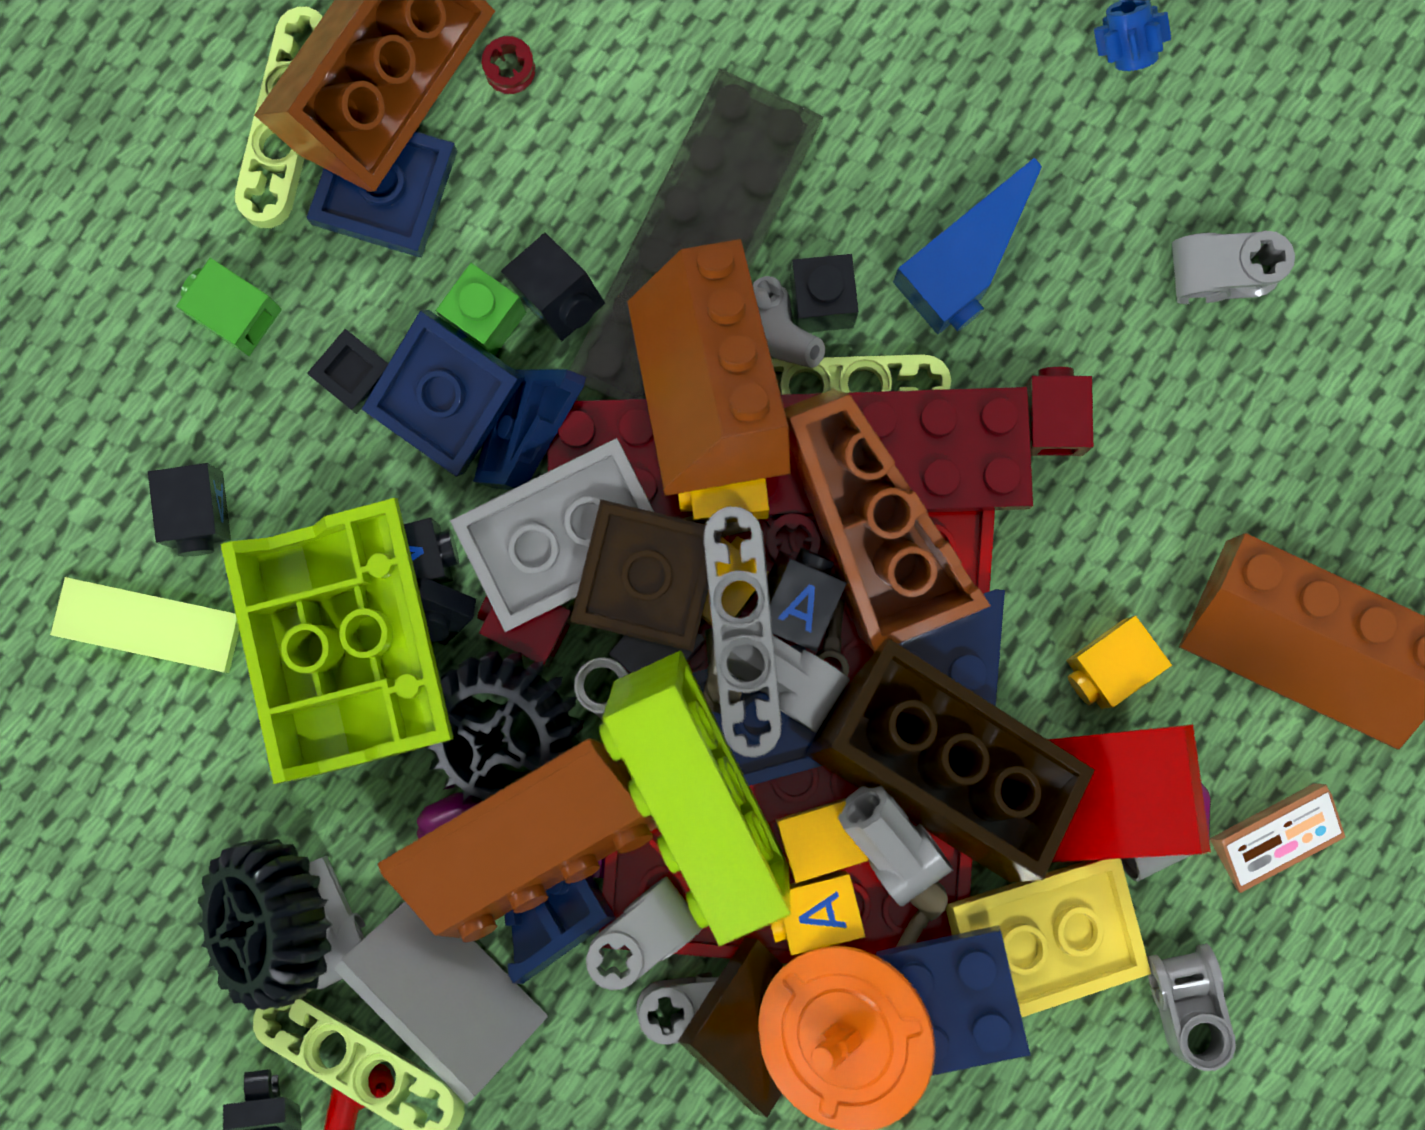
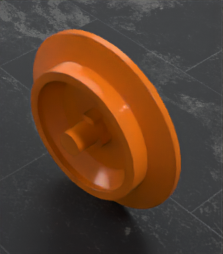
[758,946,935,1130]

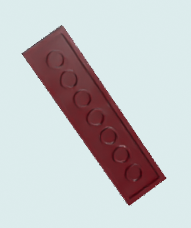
[547,387,1033,519]

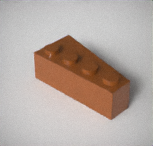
[784,389,991,652]

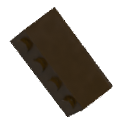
[806,638,1095,882]

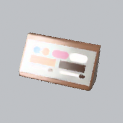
[1210,783,1345,893]

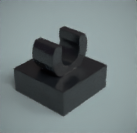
[223,1069,302,1130]

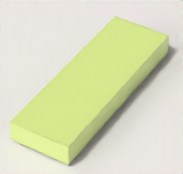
[50,577,239,673]

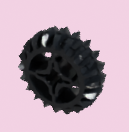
[424,650,585,805]
[198,838,332,1010]

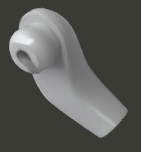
[753,276,825,368]

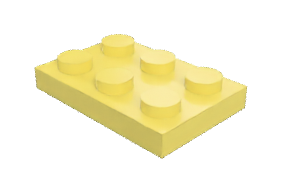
[945,859,1151,1017]

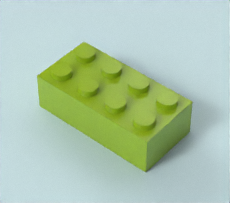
[599,650,791,946]

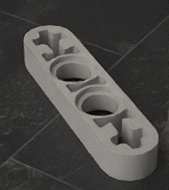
[704,506,782,757]

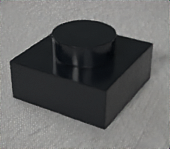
[307,329,388,415]
[417,577,476,645]

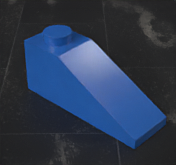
[893,158,1042,335]

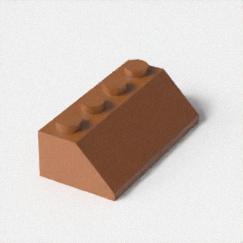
[254,0,495,192]
[627,239,791,496]
[1179,533,1425,750]
[377,738,658,943]

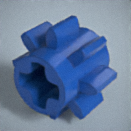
[1094,0,1172,71]

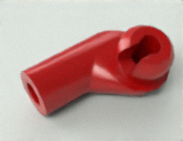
[323,1063,395,1130]

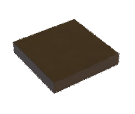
[570,499,723,652]
[678,937,784,1118]

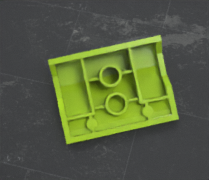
[220,498,453,784]

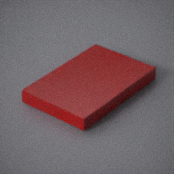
[1047,724,1211,862]

